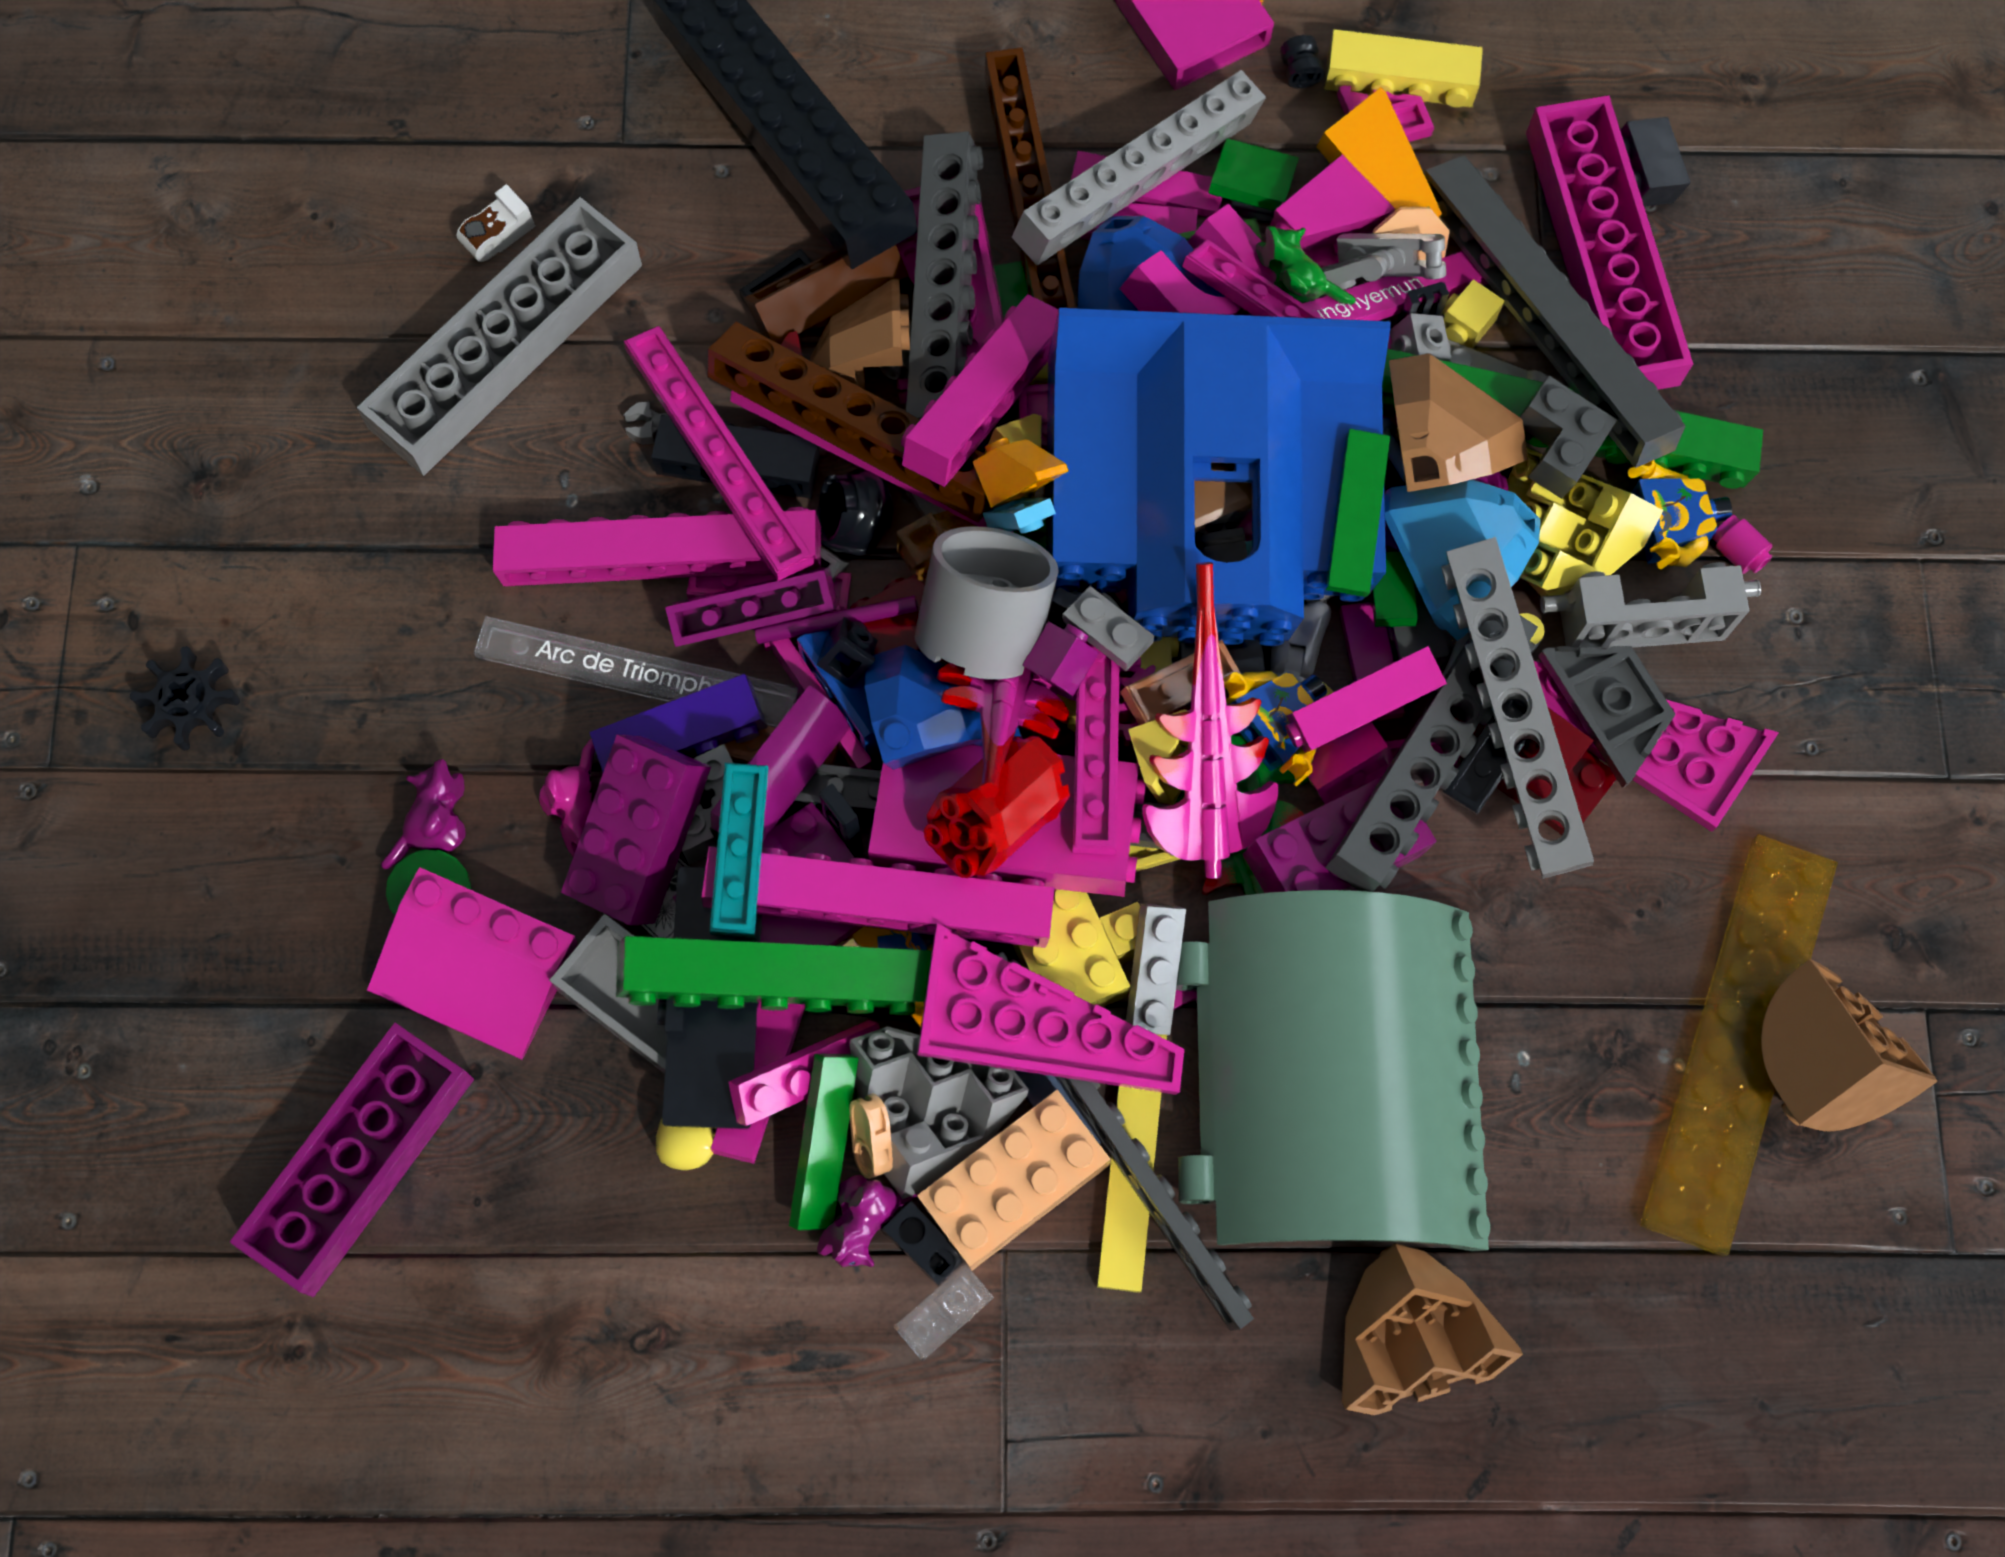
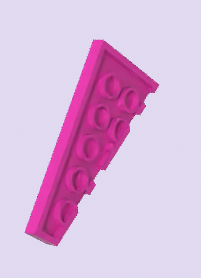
[917,923,1184,1095]

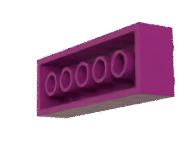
[229,1022,474,1297]

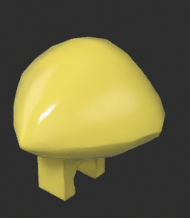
[656,1119,716,1170]

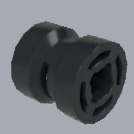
[1280,35,1325,89]

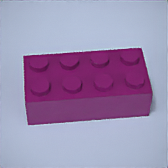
[561,734,711,925]
[1242,776,1437,893]

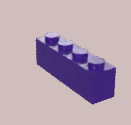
[589,674,768,772]

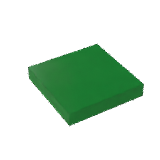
[1209,138,1299,211]

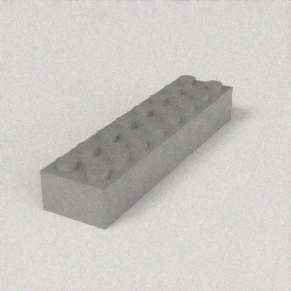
[356,197,642,476]

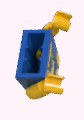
[1626,457,1732,569]
[1223,671,1327,786]

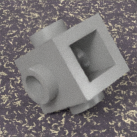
[1390,313,1451,361]

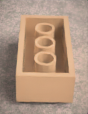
[917,1089,1111,1271]

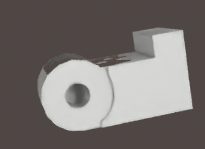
[456,184,535,262]

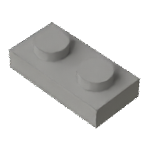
[1062,586,1154,671]

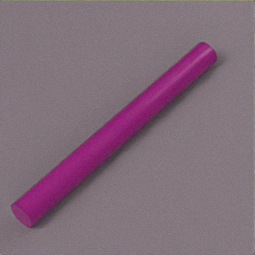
[755,595,919,644]

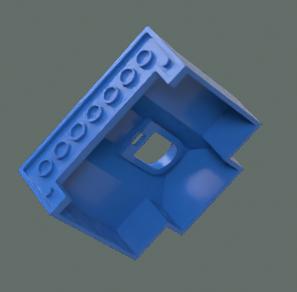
[1046,308,1391,646]

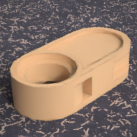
[849,1093,893,1179]

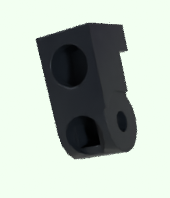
[881,1201,964,1286]

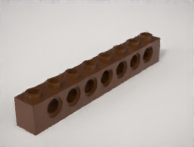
[985,47,1076,309]
[708,322,991,523]

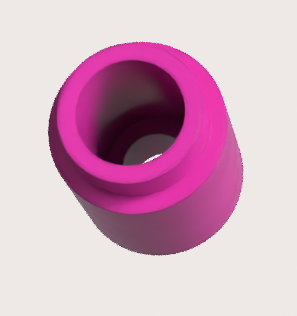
[1712,515,1773,574]

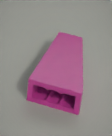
[1285,646,1447,753]

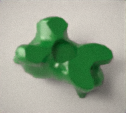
[1256,226,1356,305]

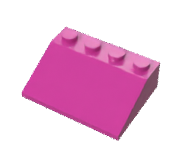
[367,867,578,1060]

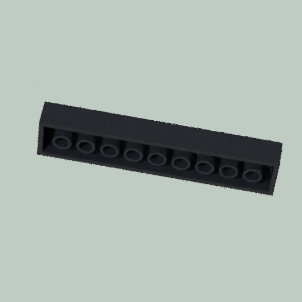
[652,0,918,270]

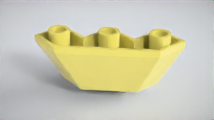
[1507,448,1663,590]

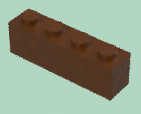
[744,245,909,344]

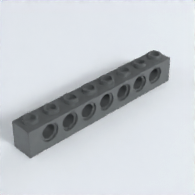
[906,131,983,419]
[1325,615,1538,892]

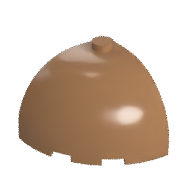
[1761,959,1938,1131]

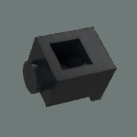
[816,617,878,688]

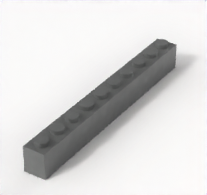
[1425,155,1686,468]

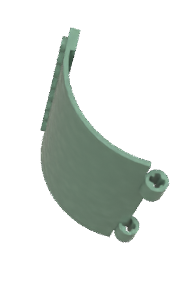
[1176,890,1490,1251]

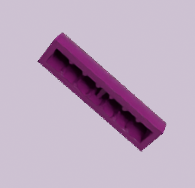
[710,685,849,841]

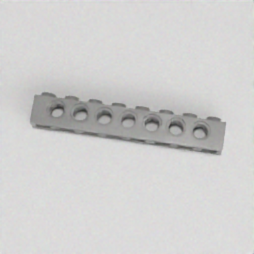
[1012,70,1266,265]
[1441,537,1594,879]

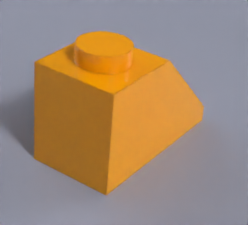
[973,438,1069,508]

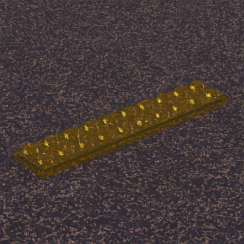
[1640,834,1838,1257]

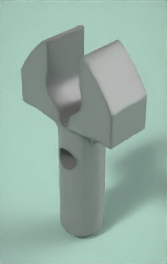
[624,401,669,445]

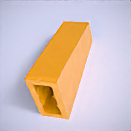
[1317,87,1442,217]

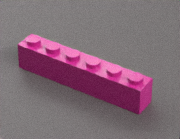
[901,294,1059,487]

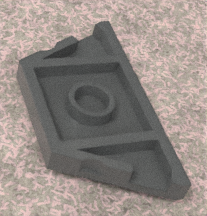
[1538,646,1676,788]

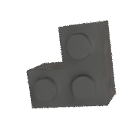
[1519,376,1617,499]

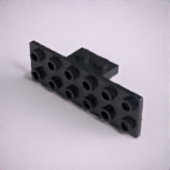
[657,867,762,1129]

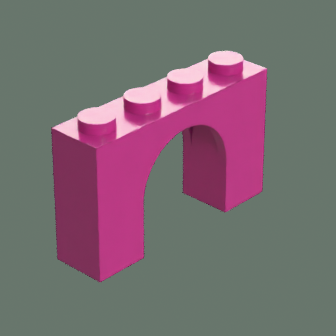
[1119,204,1276,316]

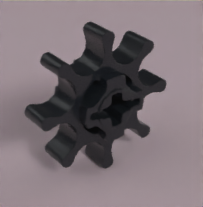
[130,646,240,751]

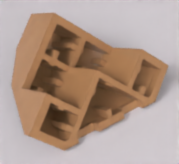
[1342,1244,1523,1415]

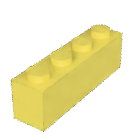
[1324,29,1483,107]

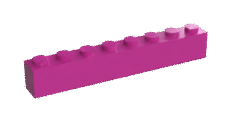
[493,507,821,586]
[701,847,1055,948]

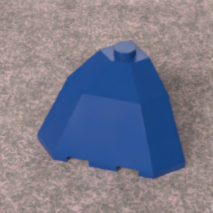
[864,645,1021,770]

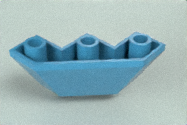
[1384,479,1540,641]

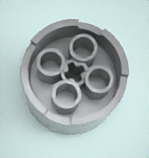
[915,526,1058,680]

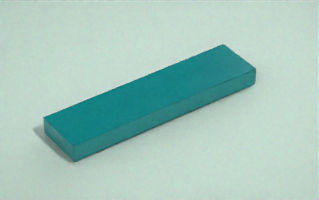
[710,763,769,938]

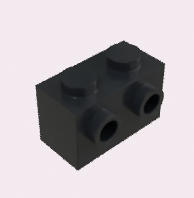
[1620,117,1691,207]

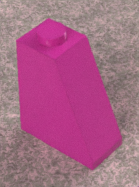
[1270,154,1395,251]

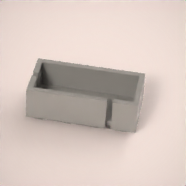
[549,913,667,1074]

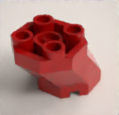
[923,737,1070,878]

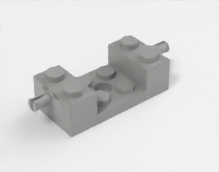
[1540,562,1761,650]

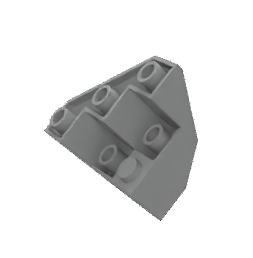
[850,1026,1029,1200]

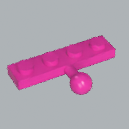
[728,1020,880,1129]

